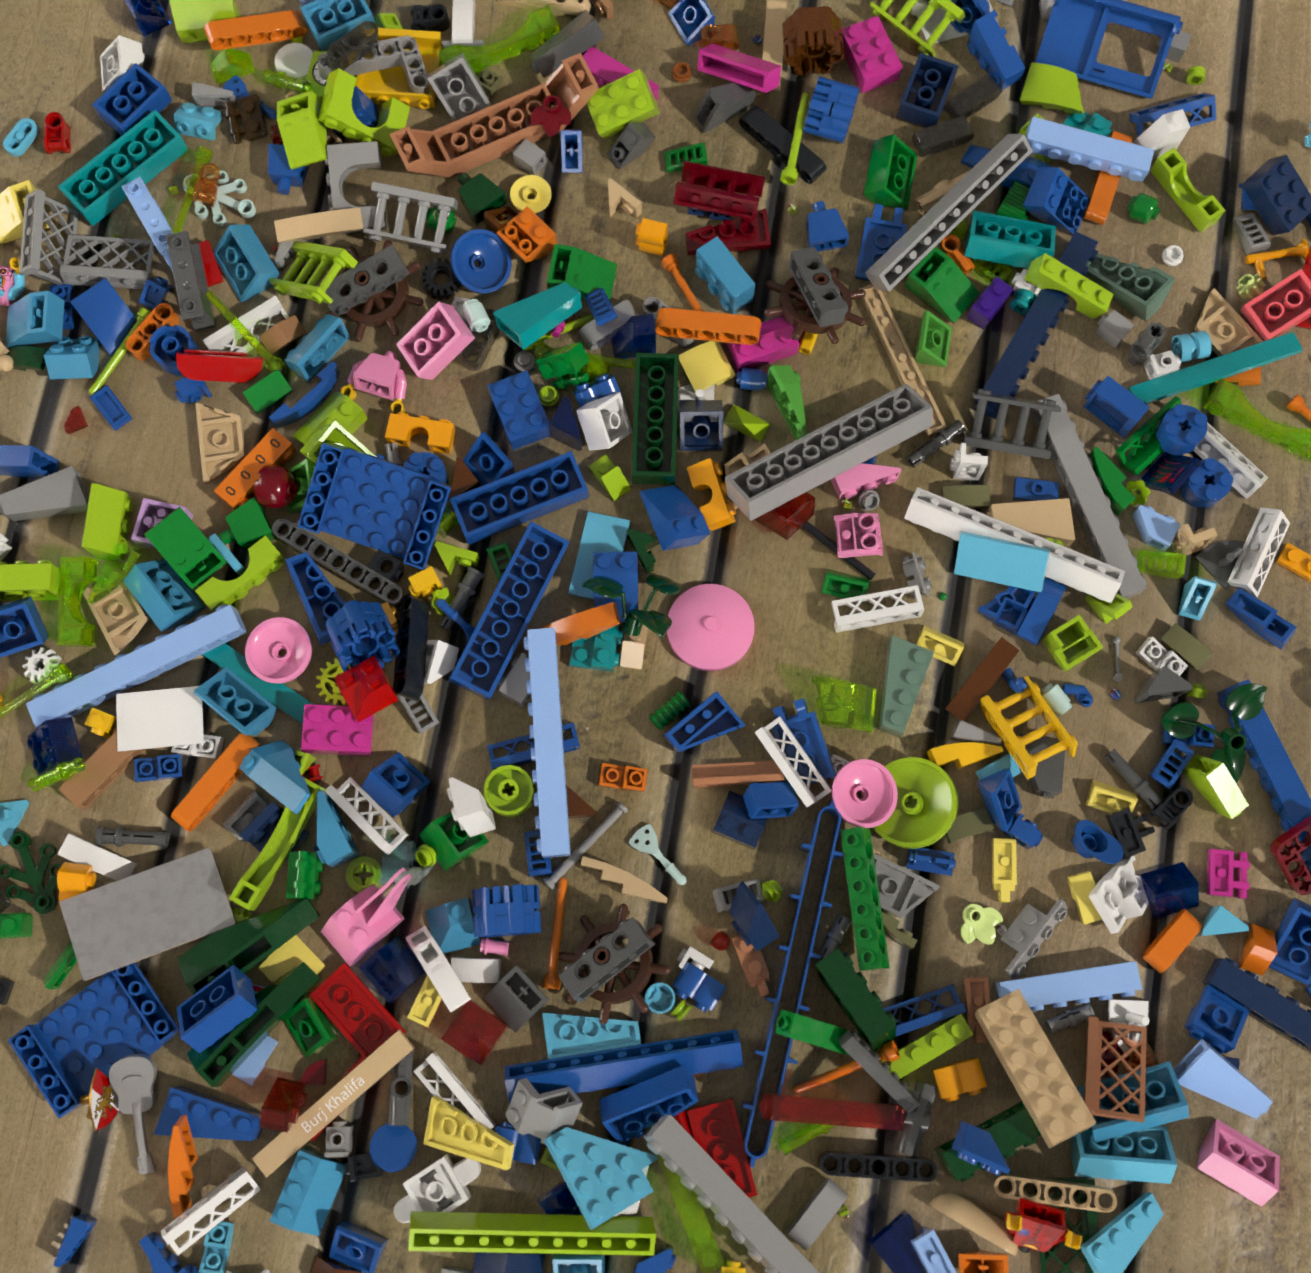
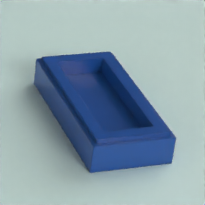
[90,385,133,431]

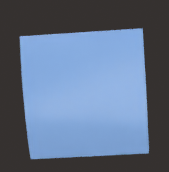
[232,1036,278,1086]

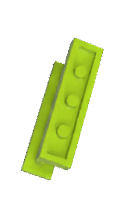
[870,0,965,57]
[269,241,358,304]

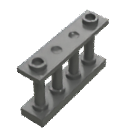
[165,231,216,331]
[962,389,1061,459]

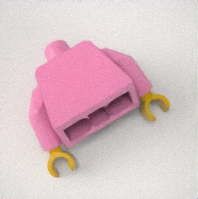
[341,351,407,413]

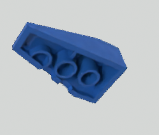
[960,145,1051,189]

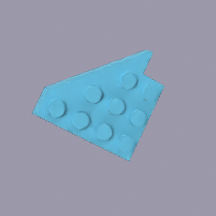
[544,1127,658,1230]

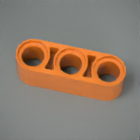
[126,303,179,361]
[1142,908,1203,974]

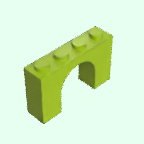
[317,68,410,157]

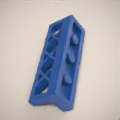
[1129,92,1216,138]
[487,722,581,770]
[883,984,966,1036]

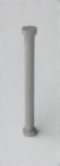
[543,801,628,890]

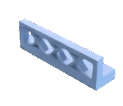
[911,1226,956,1273]

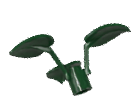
[582,574,682,638]
[1161,683,1267,783]

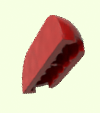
[176,349,263,383]

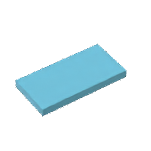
[568,511,630,601]
[954,531,1050,592]

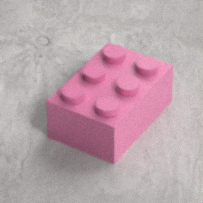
[396,302,475,380]

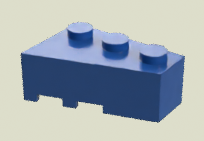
[663,691,746,752]

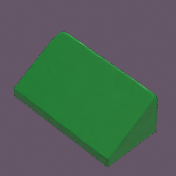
[243,369,293,414]
[821,569,869,604]
[43,941,77,989]

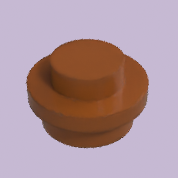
[672,62,692,83]

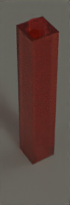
[760,1093,904,1131]

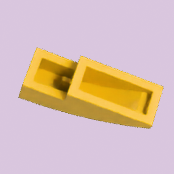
[927,742,1003,770]

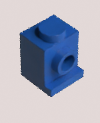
[174,377,212,405]
[1004,813,1043,849]

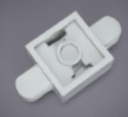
[394,1154,481,1223]

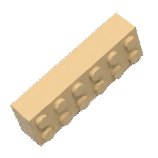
[975,989,1096,1148]

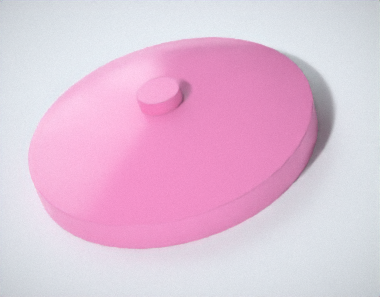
[667,584,755,671]

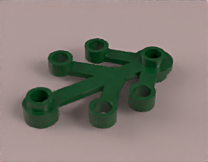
[0,831,62,914]

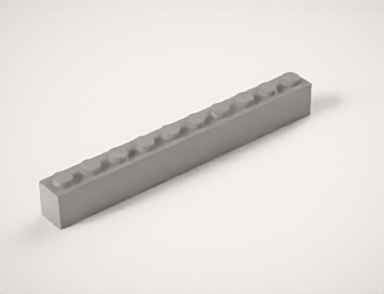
[865,134,1033,292]
[1030,394,1147,599]
[644,1114,819,1273]

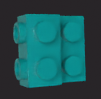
[1062,111,1113,137]
[569,625,623,672]

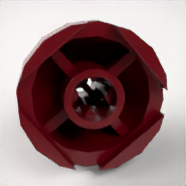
[254,464,298,509]

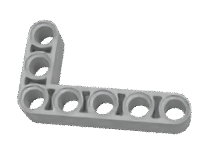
[318,36,429,94]

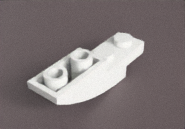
[405,926,471,1013]

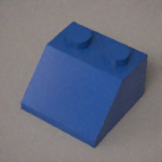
[361,752,431,818]

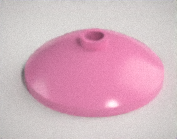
[245,617,312,684]
[832,759,898,828]

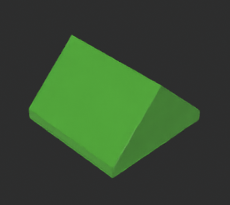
[914,310,952,367]

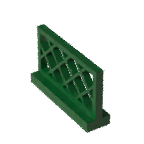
[1035,1177,1098,1273]

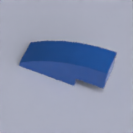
[1225,588,1296,650]

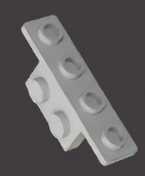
[1000,898,1068,980]

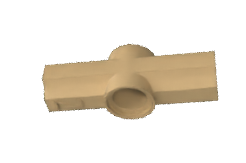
[914,171,969,216]

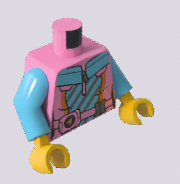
[0,257,25,307]

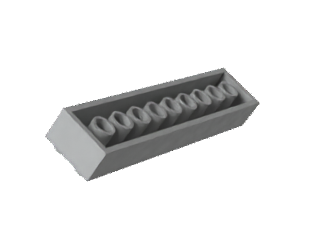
[725,384,933,521]

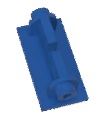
[906,848,956,876]

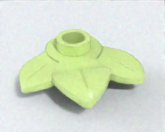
[960,903,1003,945]

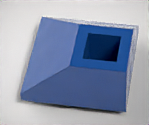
[952,1121,1010,1176]

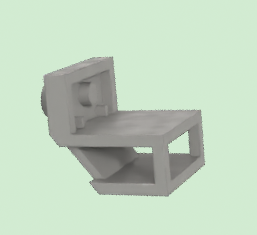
[505,1078,583,1145]

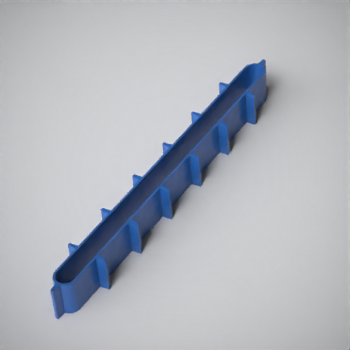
[741,799,843,1168]

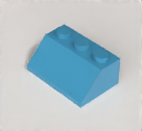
[300,0,376,51]
[213,225,280,302]
[285,314,350,383]
[123,559,206,631]
[193,667,276,735]
[270,1147,346,1236]

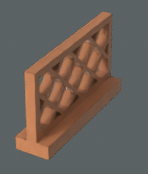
[1083,1016,1147,1123]

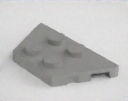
[874,854,940,918]

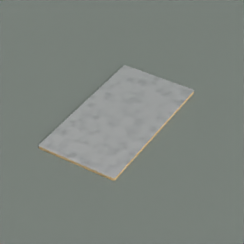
[60,848,236,981]

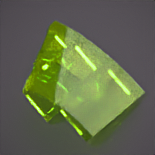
[87,545,142,604]
[811,676,877,733]

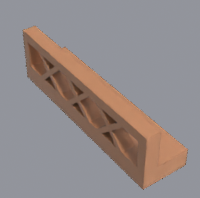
[691,761,784,789]

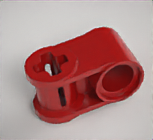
[44,112,71,154]

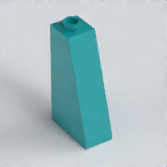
[493,282,582,350]

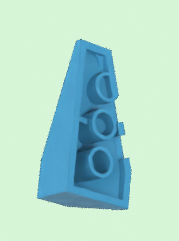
[239,740,310,814]

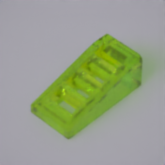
[969,258,1013,284]
[1137,550,1186,579]

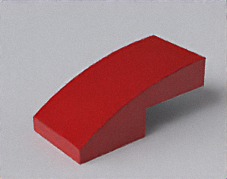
[198,240,224,287]

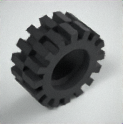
[421,258,461,300]

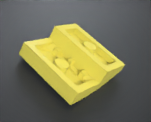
[679,341,736,392]
[258,935,325,983]

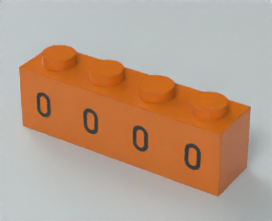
[214,428,297,510]

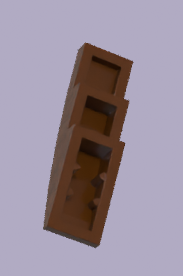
[945,637,1020,721]

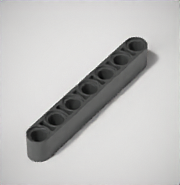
[272,519,405,608]

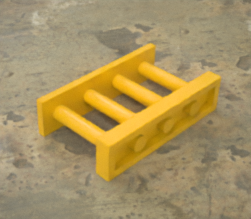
[980,676,1078,780]

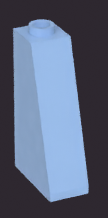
[1173,1039,1273,1119]

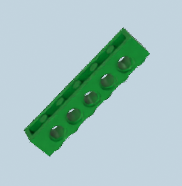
[840,827,890,971]

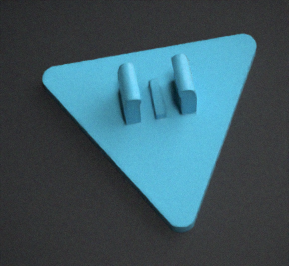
[0,800,30,846]

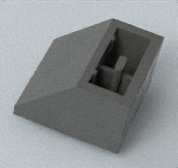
[484,965,550,1033]

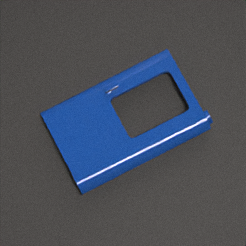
[1035,0,1183,99]

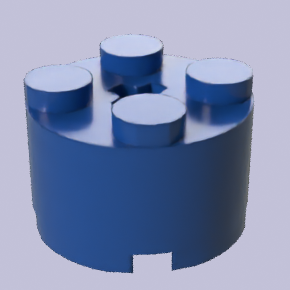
[149,325,199,376]
[1156,404,1208,456]
[403,452,449,485]
[1180,458,1233,508]

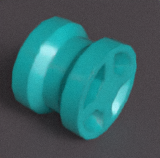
[1009,288,1036,315]

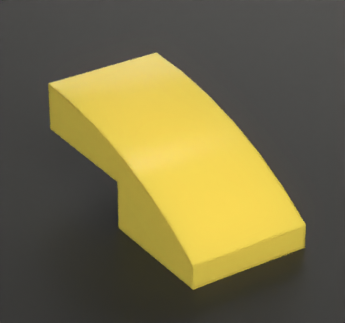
[1067,870,1102,925]

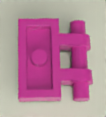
[1207,849,1250,899]

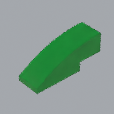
[1088,446,1136,516]

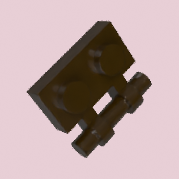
[224,94,269,144]

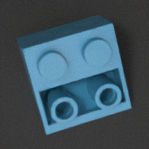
[44,336,100,379]

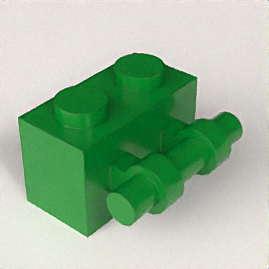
[535,342,589,390]
[286,851,325,900]

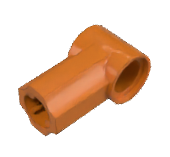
[938,234,975,276]

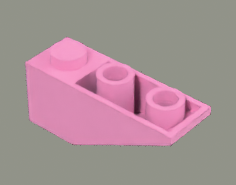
[830,463,902,499]

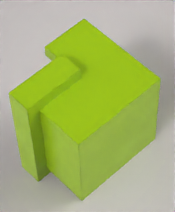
[1041,614,1104,672]

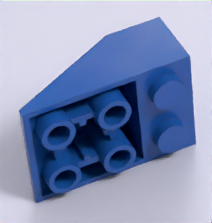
[1023,167,1090,236]

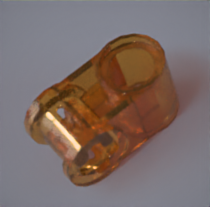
[700,23,739,51]
[192,163,220,207]

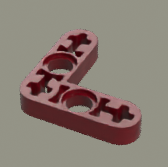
[1271,816,1311,895]

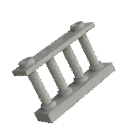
[363,181,458,254]

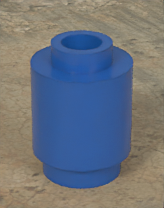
[736,367,768,391]

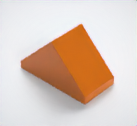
[1239,924,1278,976]
[958,1250,1009,1273]

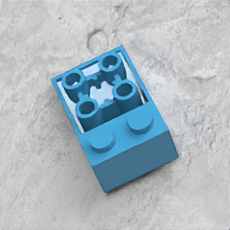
[5,291,65,348]

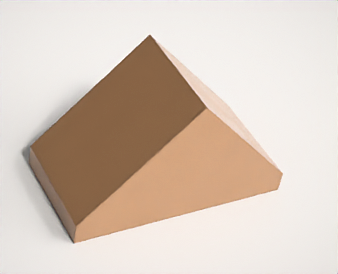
[259,315,307,356]

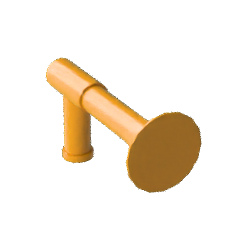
[1245,238,1309,280]

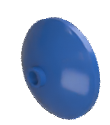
[450,229,512,294]

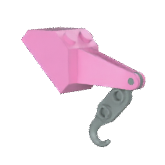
[321,860,437,967]

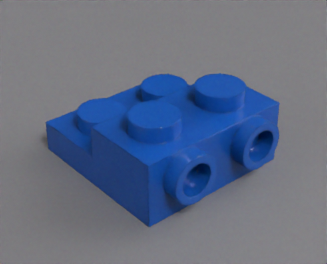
[1184,984,1250,1054]

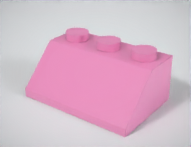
[1197,1119,1280,1207]

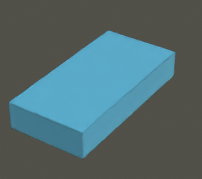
[209,533,246,575]

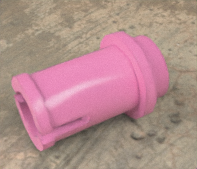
[480,937,509,956]

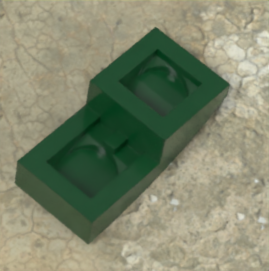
[7,346,47,371]

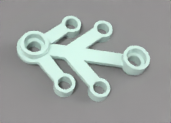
[183,170,256,227]

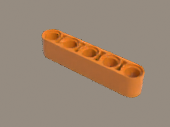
[204,10,307,50]
[1083,130,1133,225]
[655,308,762,345]
[171,733,262,832]

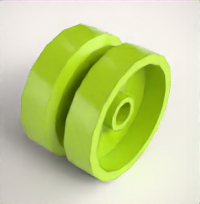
[484,765,536,818]

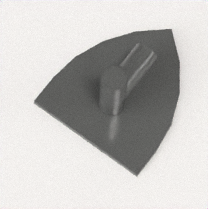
[1195,540,1245,590]

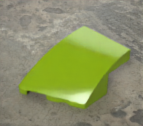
[1020,63,1084,114]

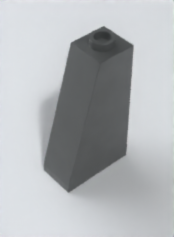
[529,10,606,78]

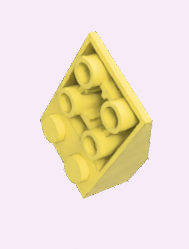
[0,180,49,245]

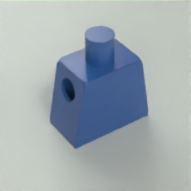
[268,143,310,195]
[806,201,849,252]

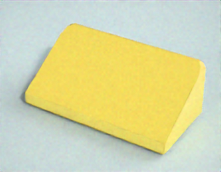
[916,626,964,666]
[1086,780,1138,813]

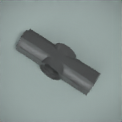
[1127,322,1166,365]
[388,1052,413,1126]
[896,1080,937,1158]

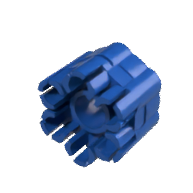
[803,76,860,144]
[325,600,400,672]
[472,885,541,937]

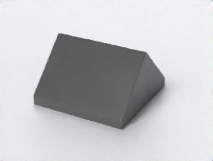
[1134,666,1193,704]

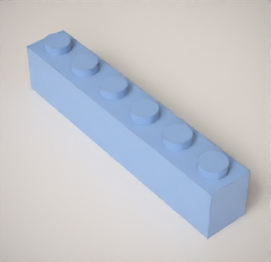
[1025,117,1154,182]
[994,961,1143,1011]

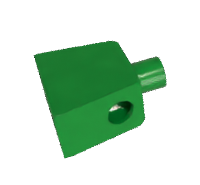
[219,497,277,549]

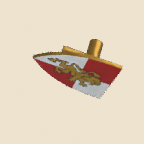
[80,1068,119,1131]

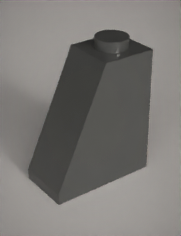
[693,82,756,133]
[1018,733,1065,799]

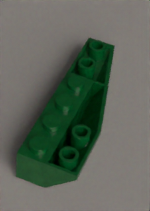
[177,897,320,995]
[187,962,320,1088]

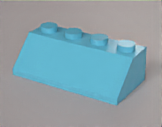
[1071,1126,1177,1184]

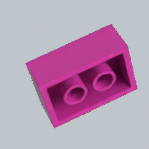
[842,16,902,93]
[301,704,373,756]

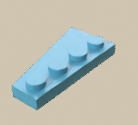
[542,1012,641,1059]
[1080,1192,1164,1273]

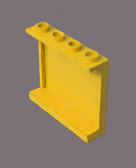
[355,26,443,109]

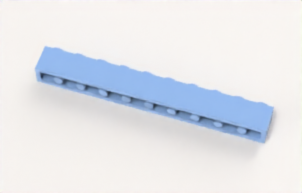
[26,605,247,730]
[524,628,571,858]

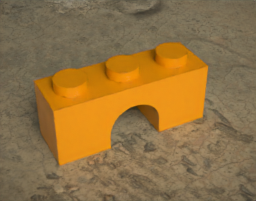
[385,412,456,455]
[687,458,736,531]

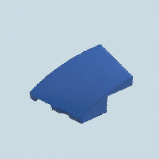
[70,278,137,356]
[978,586,1057,646]

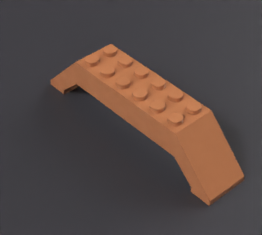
[390,53,599,178]

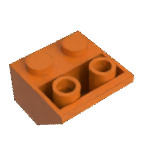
[497,206,557,262]

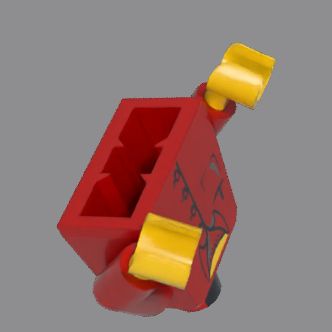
[1004,1198,1082,1253]

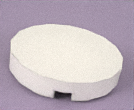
[274,43,313,83]

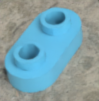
[3,118,39,157]

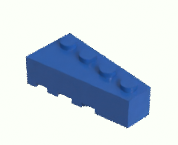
[153,1086,267,1141]

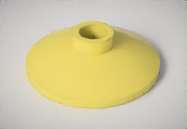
[510,175,552,213]

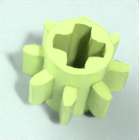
[1236,273,1266,300]

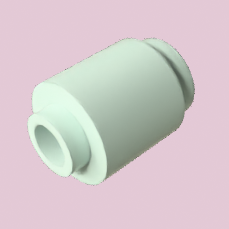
[463,299,490,332]
[1040,683,1072,717]

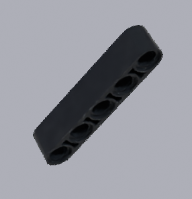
[739,105,827,184]
[393,594,430,701]
[818,1151,938,1182]

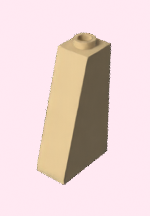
[985,498,1075,546]

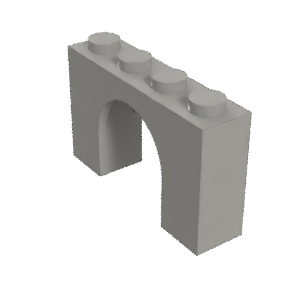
[325,141,388,234]

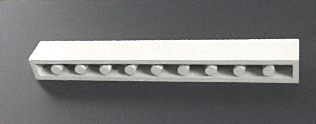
[904,487,1125,603]

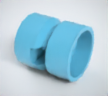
[1171,331,1211,362]
[645,983,675,1014]

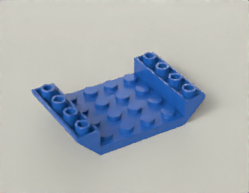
[297,443,451,570]
[8,962,179,1119]

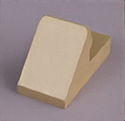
[608,178,642,218]
[620,625,648,670]

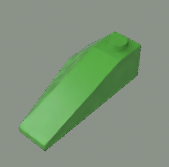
[766,365,808,440]

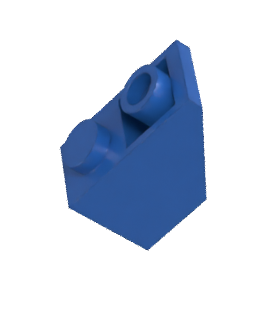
[633,1245,676,1273]

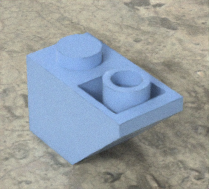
[1132,505,1180,552]

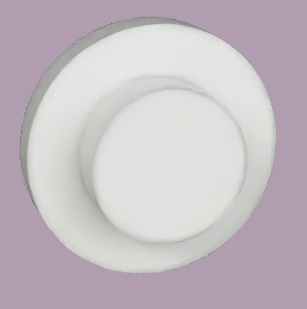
[1162,245,1183,266]

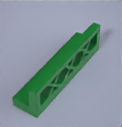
[1116,396,1182,476]

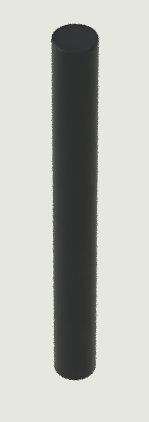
[802,521,876,581]

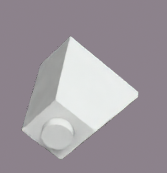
[1132,109,1190,160]

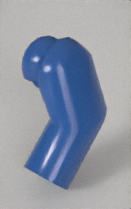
[1002,668,1027,693]
[1062,683,1093,707]

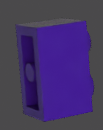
[967,276,1014,330]

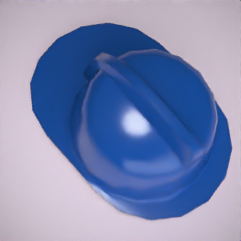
[1071,820,1124,864]

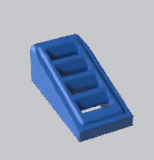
[585,288,617,326]
[1148,739,1194,789]
[524,830,553,878]
[54,1214,97,1267]

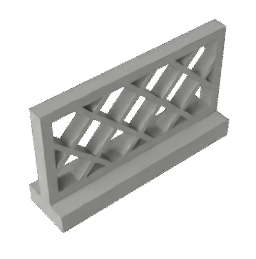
[19,189,78,287]
[60,234,155,289]

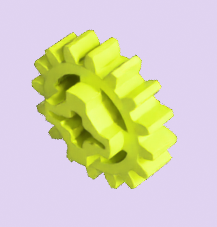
[316,658,350,706]

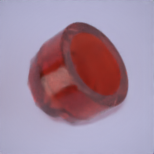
[710,930,730,951]

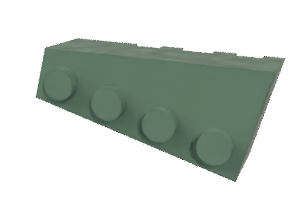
[878,635,934,738]

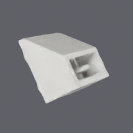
[447,777,496,837]

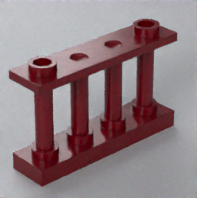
[673,161,765,220]

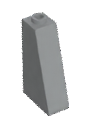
[0,466,89,521]

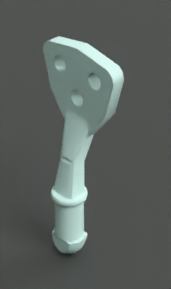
[629,824,687,885]

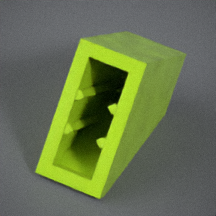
[1182,754,1249,819]

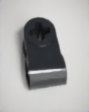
[411,4,450,32]
[1149,787,1194,830]

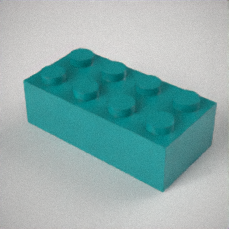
[964,210,1056,269]

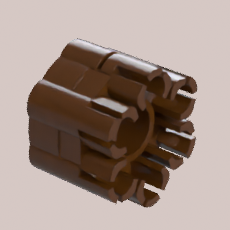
[782,6,844,75]

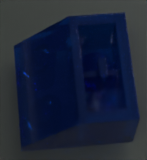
[27,717,83,778]
[358,936,426,1003]

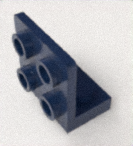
[239,801,309,861]

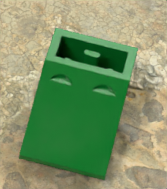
[547,244,617,301]
[904,246,980,324]
[144,506,227,589]

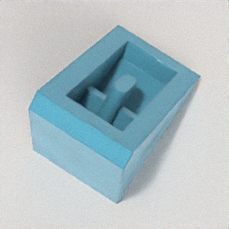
[1178,576,1217,621]
[1195,905,1249,937]

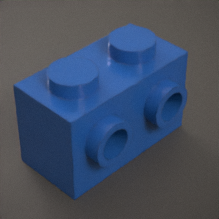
[743,781,799,819]

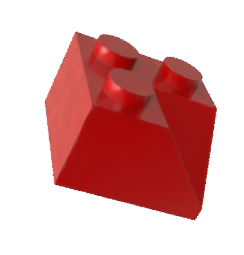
[334,655,398,723]

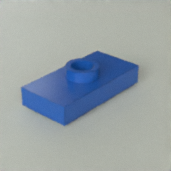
[1013,477,1059,501]

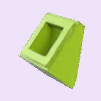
[374,13,403,29]

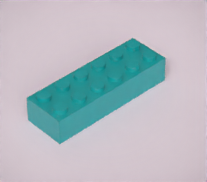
[58,110,189,226]

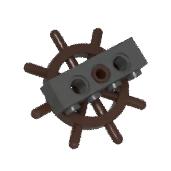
[323,240,424,342]
[764,247,866,344]
[558,903,671,1025]

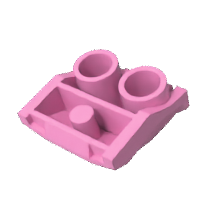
[834,513,883,558]

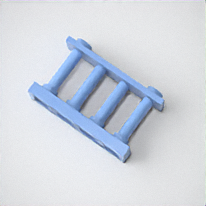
[121,177,174,272]

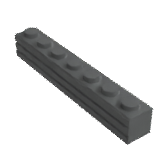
[838,1030,920,1113]

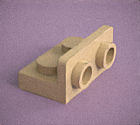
[1171,523,1218,558]

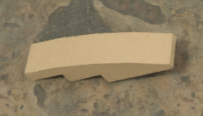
[274,207,363,243]
[581,856,668,904]

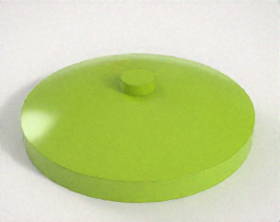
[873,757,958,849]

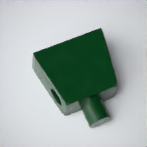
[457,173,507,226]

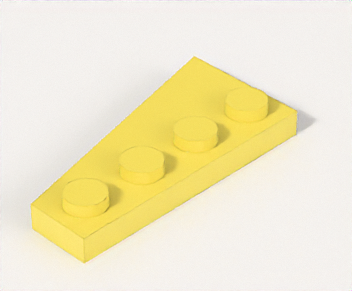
[423,1096,515,1170]

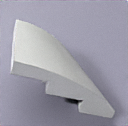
[1089,855,1149,934]

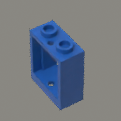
[1083,376,1150,438]

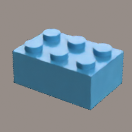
[695,236,755,314]

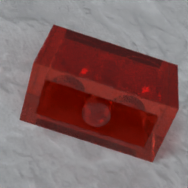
[260,1077,307,1133]

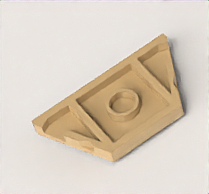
[1194,288,1264,357]
[195,403,246,484]
[80,582,149,656]

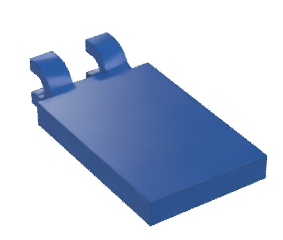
[855,204,907,281]
[772,699,837,785]

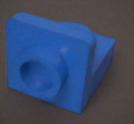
[139,276,174,310]

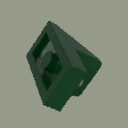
[627,529,660,574]

